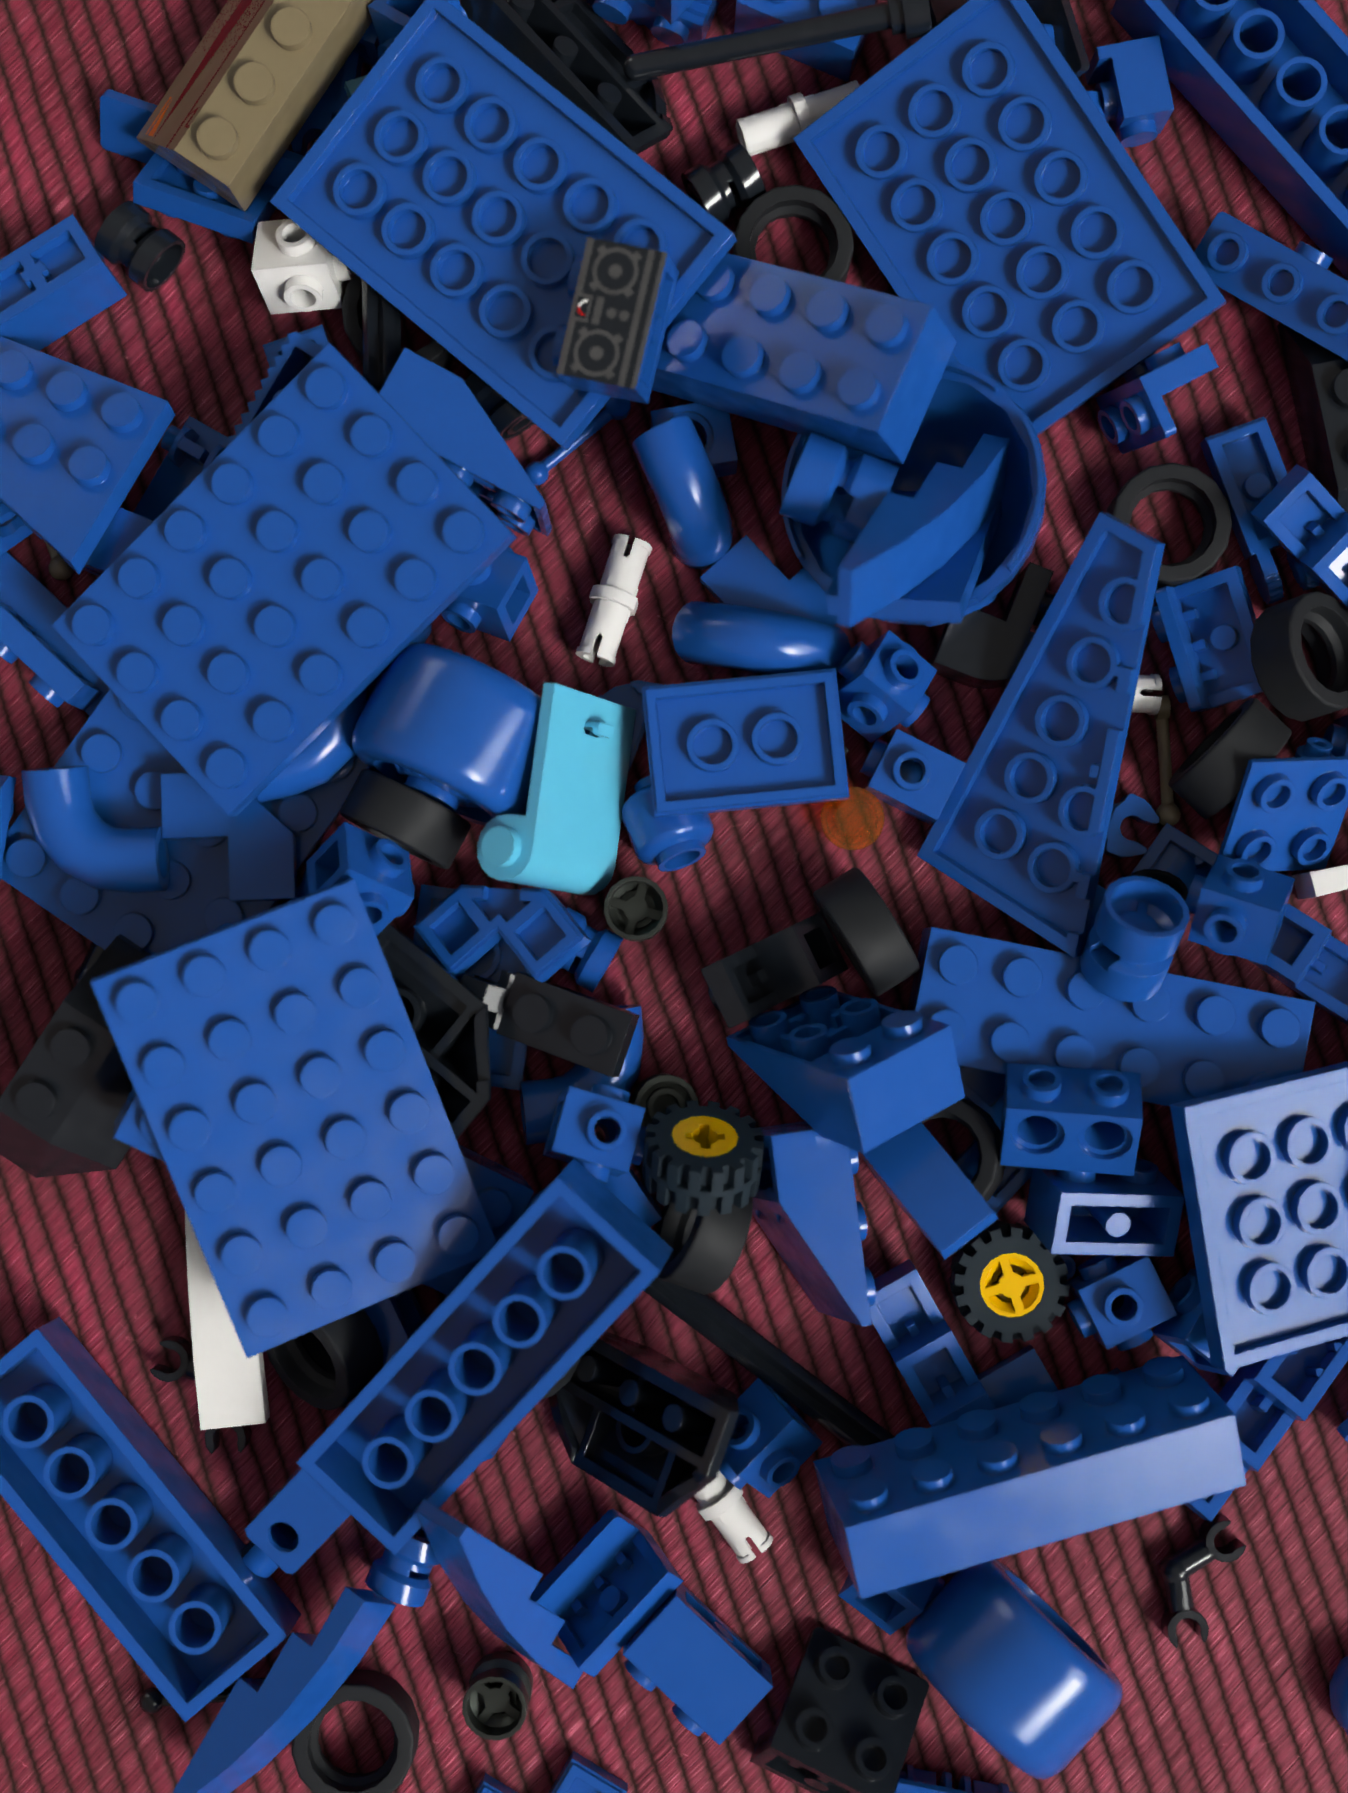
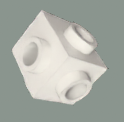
[251,219,355,315]

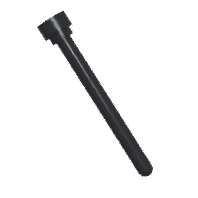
[623,0,932,81]

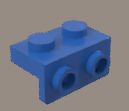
[1095,342,1218,454]
[1151,566,1264,712]
[530,1509,683,1677]

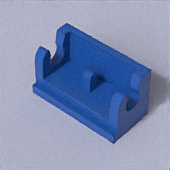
[0,214,127,351]

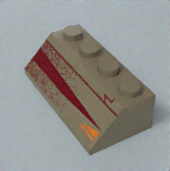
[136,0,374,212]

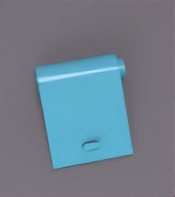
[477,682,636,896]

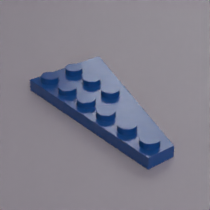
[0,336,175,574]
[917,512,1165,958]

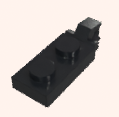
[461,970,640,1077]

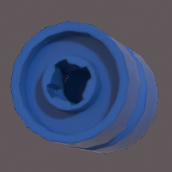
[779,431,899,544]
[1080,876,1190,1002]

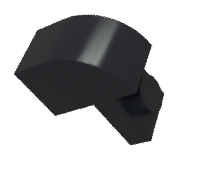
[930,562,1056,689]
[701,912,848,1029]

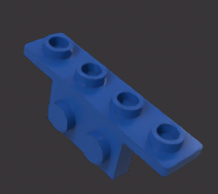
[100,89,304,244]
[1194,212,1348,361]
[0,551,110,716]

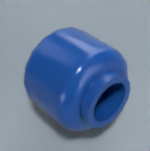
[622,775,714,872]

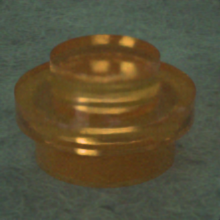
[820,787,884,851]

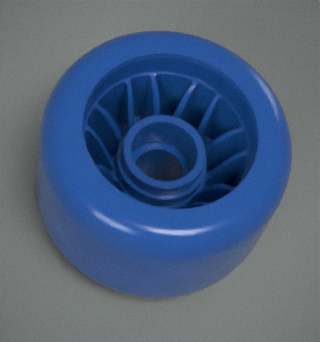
[352,642,542,826]
[906,1559,1123,1779]

